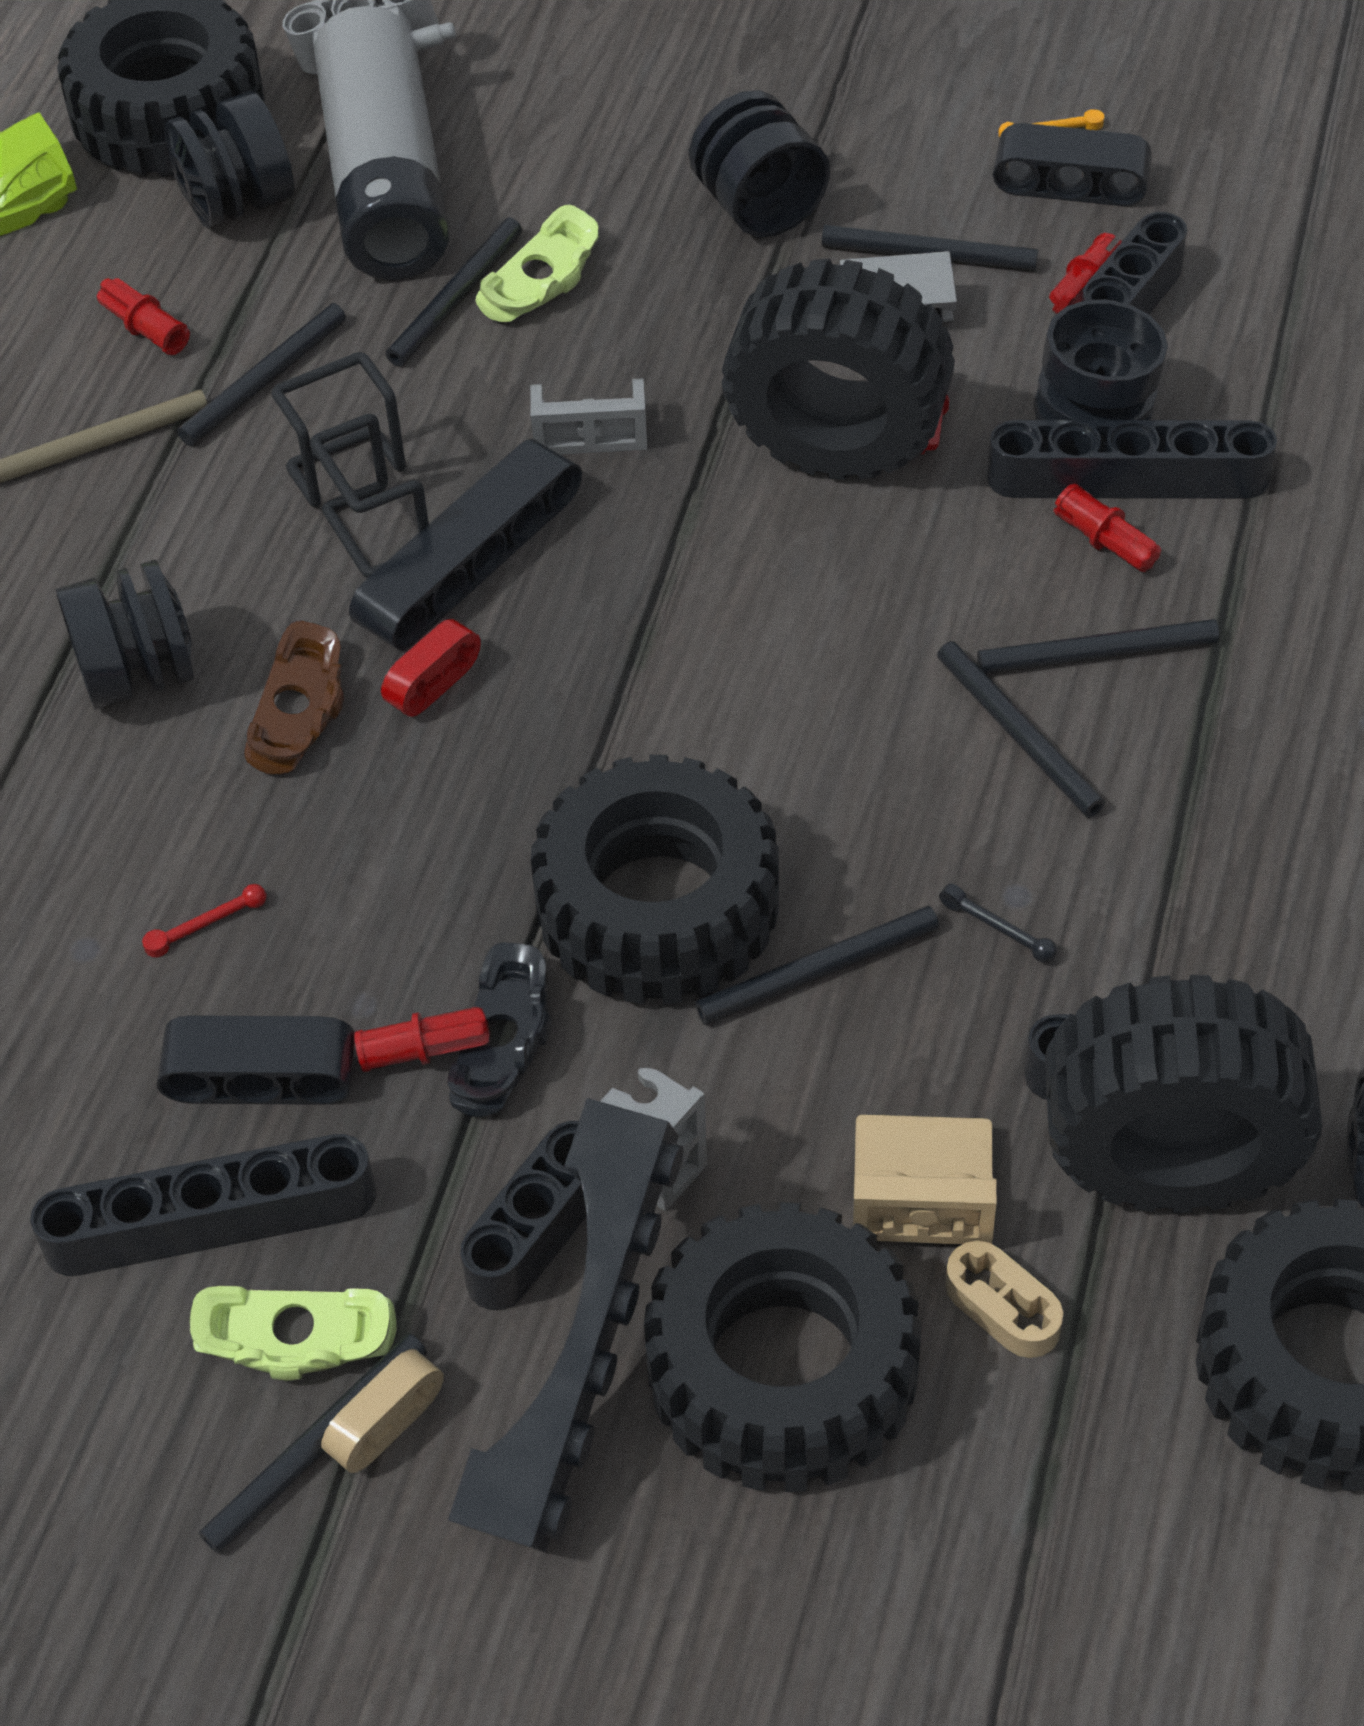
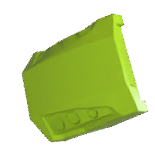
[0,112,77,236]

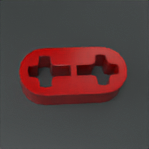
[381,619,481,717]

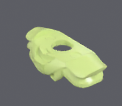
[476,205,599,322]
[190,1286,397,1381]

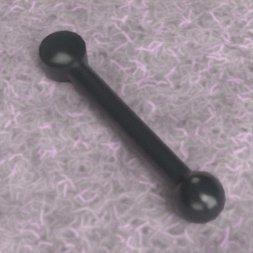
[939,883,1057,963]

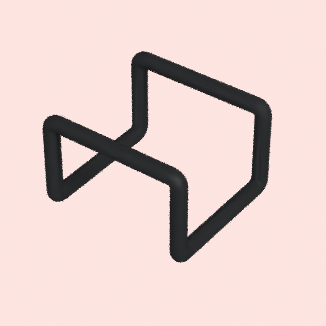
[271,352,406,507]
[310,413,429,578]

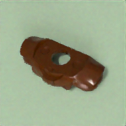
[244,620,344,774]

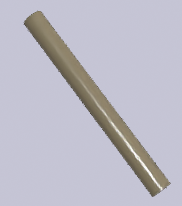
[0,389,207,483]

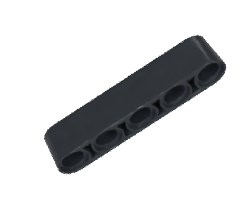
[987,420,1277,499]
[349,439,582,650]
[30,1134,376,1276]

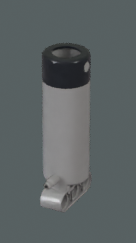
[282,0,456,281]

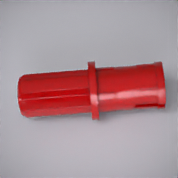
[1049,233,1122,314]
[96,278,190,356]
[1053,483,1161,572]
[354,1007,490,1072]

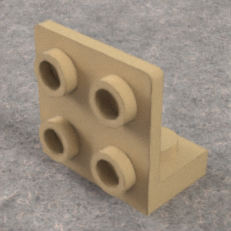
[853,1115,996,1244]

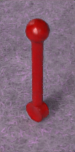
[142,884,267,958]

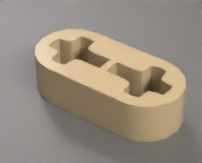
[945,1241,1063,1358]
[321,1349,444,1473]

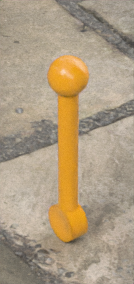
[998,109,1105,137]

